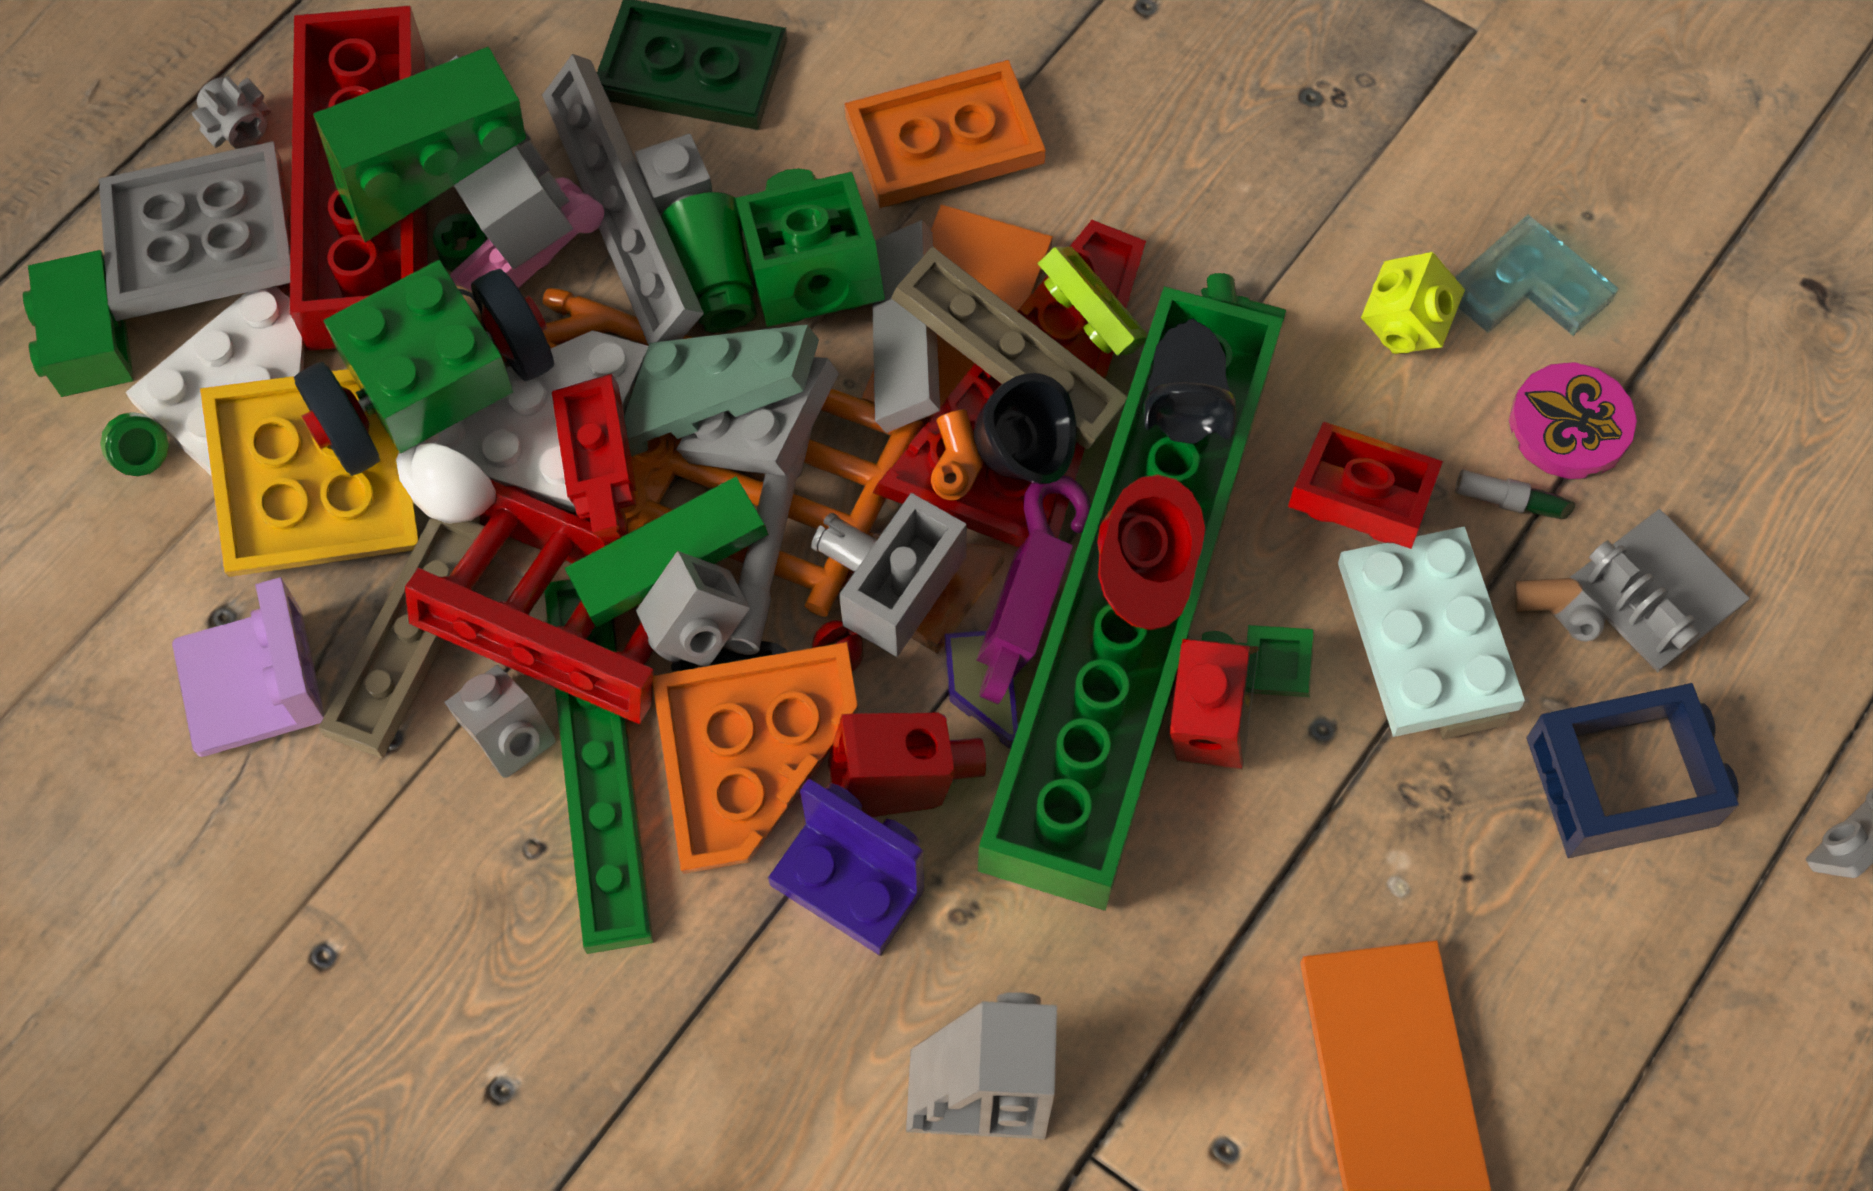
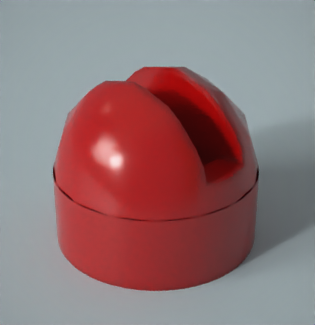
[812,620,863,672]

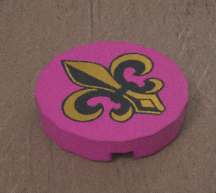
[1509,362,1637,479]

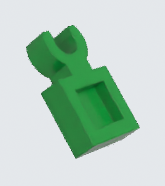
[1202,625,1314,698]

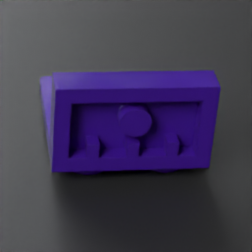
[768,779,924,956]

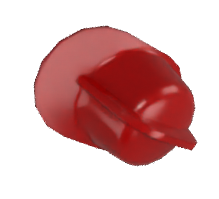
[1097,475,1205,630]

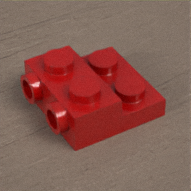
[1288,421,1443,549]

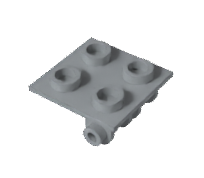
[1569,509,1750,672]

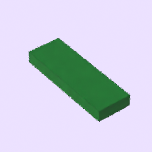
[564,476,769,628]

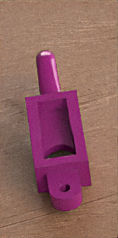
[976,475,1091,705]

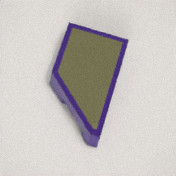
[945,631,1018,749]

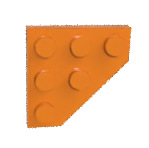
[653,642,859,874]

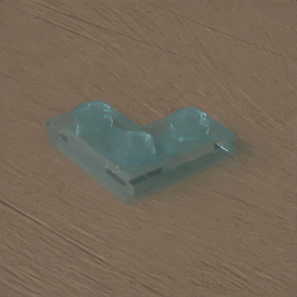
[1455,214,1619,336]

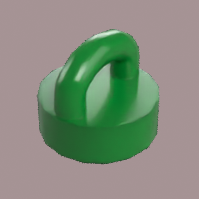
[100,412,169,477]

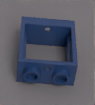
[1526,683,1739,858]

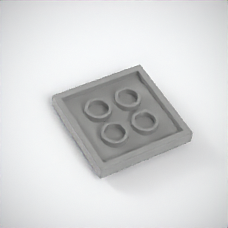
[99,141,291,321]

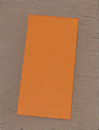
[862,204,1053,427]
[1300,940,1491,1191]

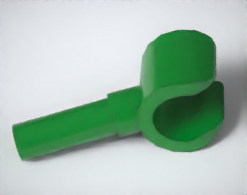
[1201,273,1286,321]

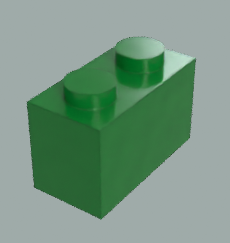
[23,250,134,397]

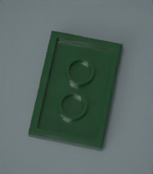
[597,0,787,130]

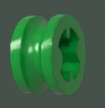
[432,213,488,272]

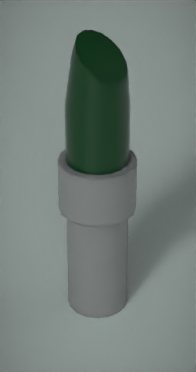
[1455,469,1575,519]

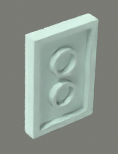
[1338,526,1525,737]

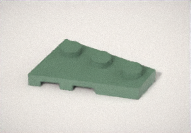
[624,324,819,457]

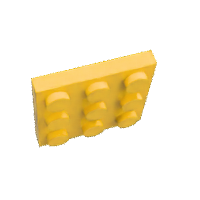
[200,369,419,577]

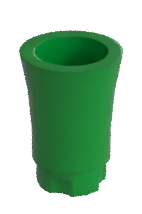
[661,192,756,333]

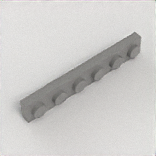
[542,54,704,345]

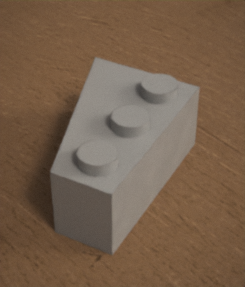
[447,55,573,270]
[906,992,1057,1139]

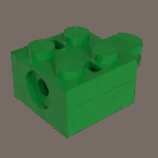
[735,168,885,327]

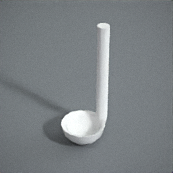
[396,431,496,524]

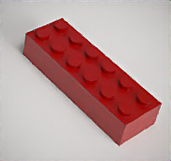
[290,6,428,351]

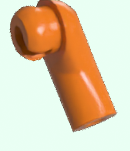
[931,409,983,500]

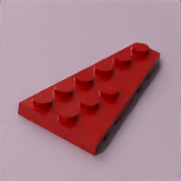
[872,219,1146,548]

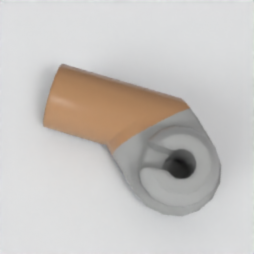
[1515,578,1606,642]

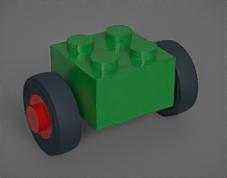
[294,260,554,476]

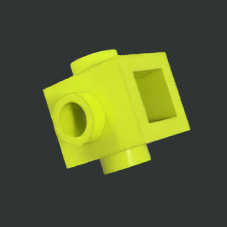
[1361,252,1465,354]

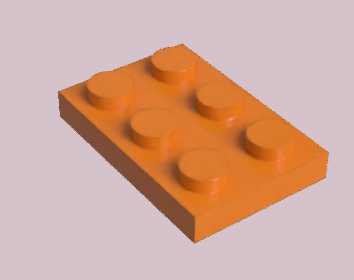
[844,60,1046,208]

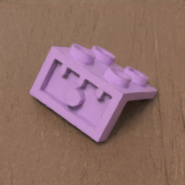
[172,577,325,757]

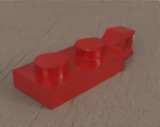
[551,374,637,547]

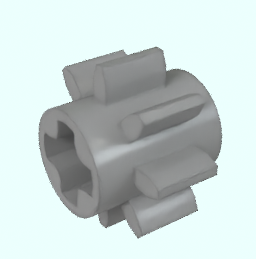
[192,76,271,149]

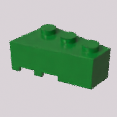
[313,46,526,242]

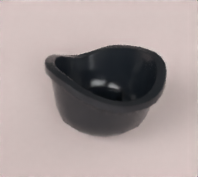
[973,373,1076,485]

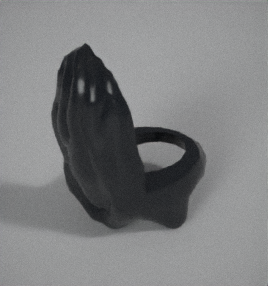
[1143,319,1237,444]

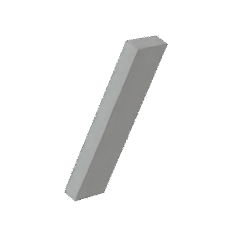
[872,220,940,433]

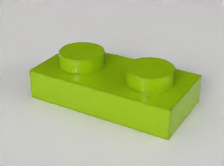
[1037,247,1148,356]

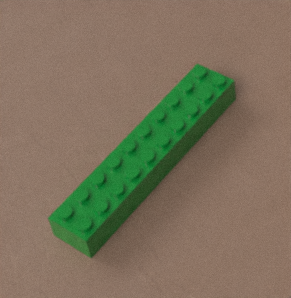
[978,286,1283,911]

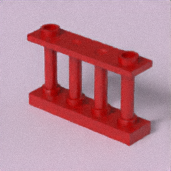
[405,480,654,724]

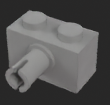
[811,493,967,657]

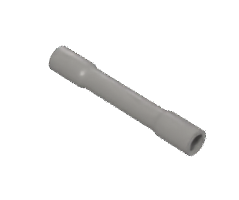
[723,426,813,655]

